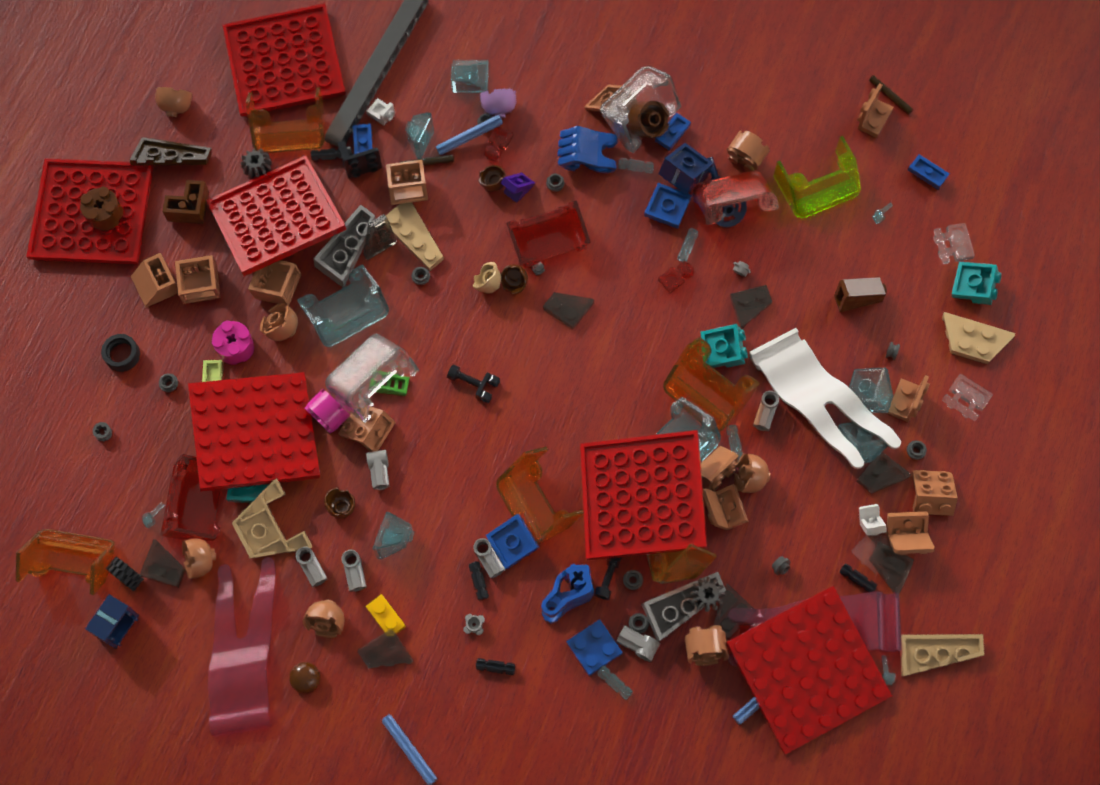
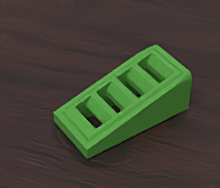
[367,369,410,396]

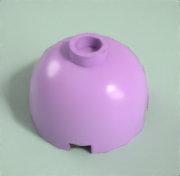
[480,89,516,118]

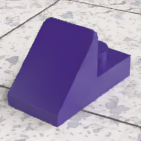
[501,173,535,202]

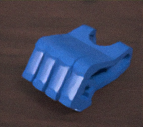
[558,126,618,173]
[541,564,594,623]

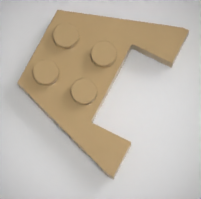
[232,479,313,558]

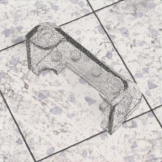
[600,66,682,153]

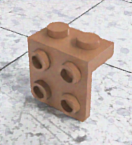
[913,470,958,516]
[703,484,749,530]
[886,511,934,555]

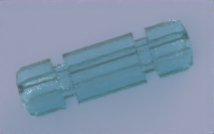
[618,158,654,173]
[677,228,698,263]
[726,425,743,462]
[598,666,633,700]

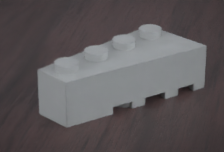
[314,205,376,288]
[642,572,726,642]

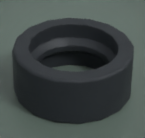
[101,334,140,372]

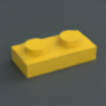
[366,594,406,639]

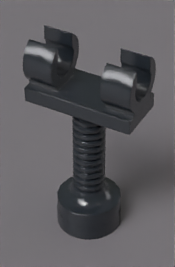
[447,364,500,403]
[594,557,622,600]

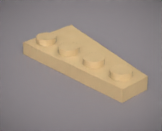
[381,202,444,271]
[900,634,984,676]

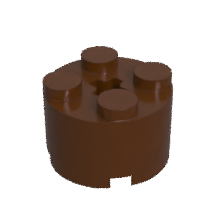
[626,101,670,138]
[80,187,123,231]

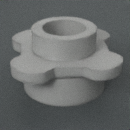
[733,261,751,277]
[464,614,485,635]

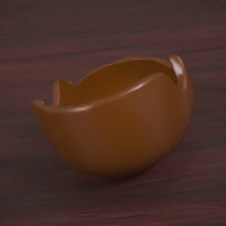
[478,165,506,192]
[500,264,528,294]
[324,487,355,518]
[289,662,321,693]

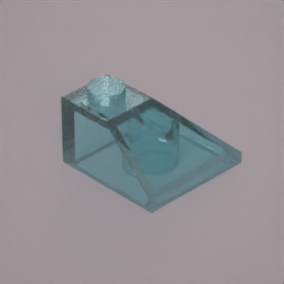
[451,60,489,92]
[405,112,434,159]
[849,367,893,413]
[838,422,888,463]
[372,511,414,560]

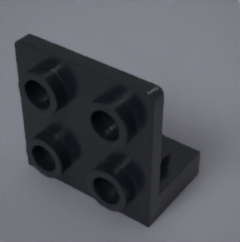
[337,141,382,178]

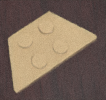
[942,312,1015,364]

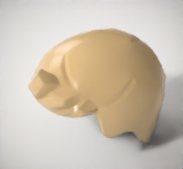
[473,262,501,293]

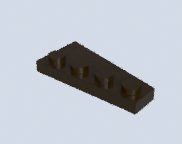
[130,137,212,166]

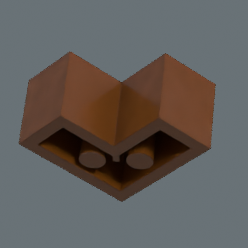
[162,180,209,224]

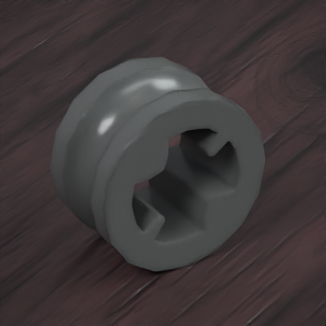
[885,342,900,361]
[92,422,112,441]

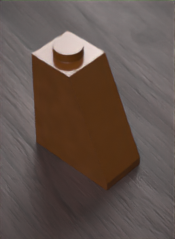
[834,277,887,312]

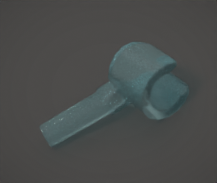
[872,203,893,224]
[142,502,165,528]
[881,655,895,685]

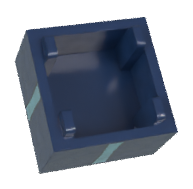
[658,143,714,195]
[85,594,139,649]

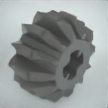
[240,148,272,179]
[690,576,725,612]

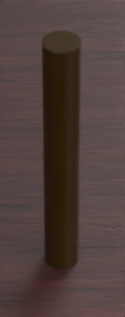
[869,75,913,114]
[399,155,454,166]

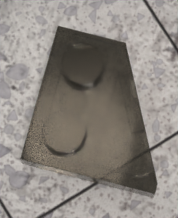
[363,214,398,260]
[730,285,772,329]
[543,292,594,329]
[856,451,911,493]
[140,539,186,588]
[869,541,915,595]
[713,583,756,640]
[358,628,413,668]

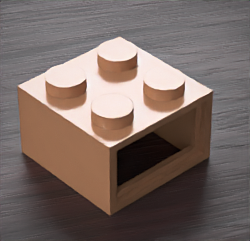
[386,160,428,205]
[175,255,221,304]
[248,260,301,306]

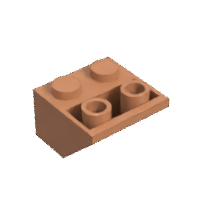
[131,253,178,308]
[701,446,739,491]

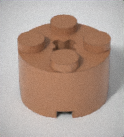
[727,130,770,173]
[685,625,729,666]

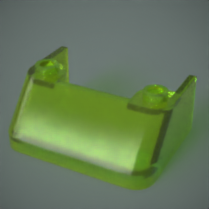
[773,136,861,218]

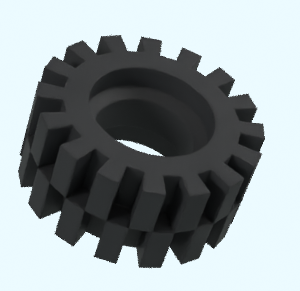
[105,556,144,591]

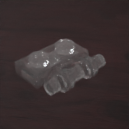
[934,223,975,264]
[942,374,993,421]

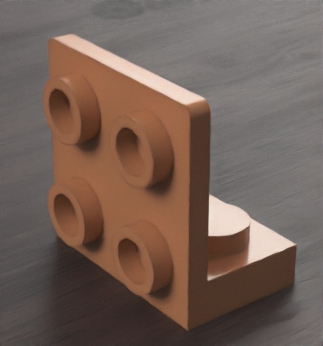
[857,83,894,138]
[887,375,930,422]
[338,403,396,452]

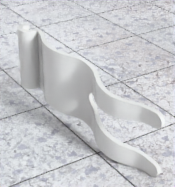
[749,328,901,469]

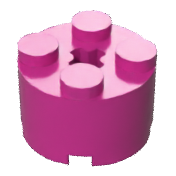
[212,320,254,365]
[305,389,350,434]

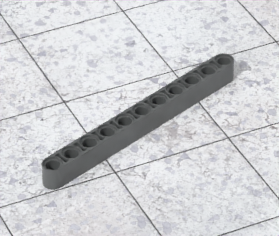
[325,0,429,147]

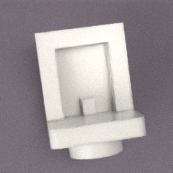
[367,98,395,125]
[859,504,886,536]

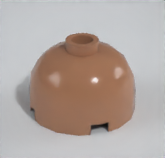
[155,87,192,117]
[260,303,298,341]
[734,454,770,493]
[182,538,216,579]
[303,600,345,638]

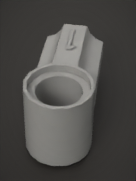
[753,391,779,431]
[366,450,390,490]
[473,538,506,579]
[296,547,328,587]
[342,550,367,592]
[617,626,660,662]

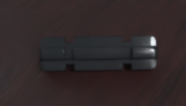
[310,148,341,161]
[469,562,489,601]
[840,563,877,594]
[476,658,516,675]

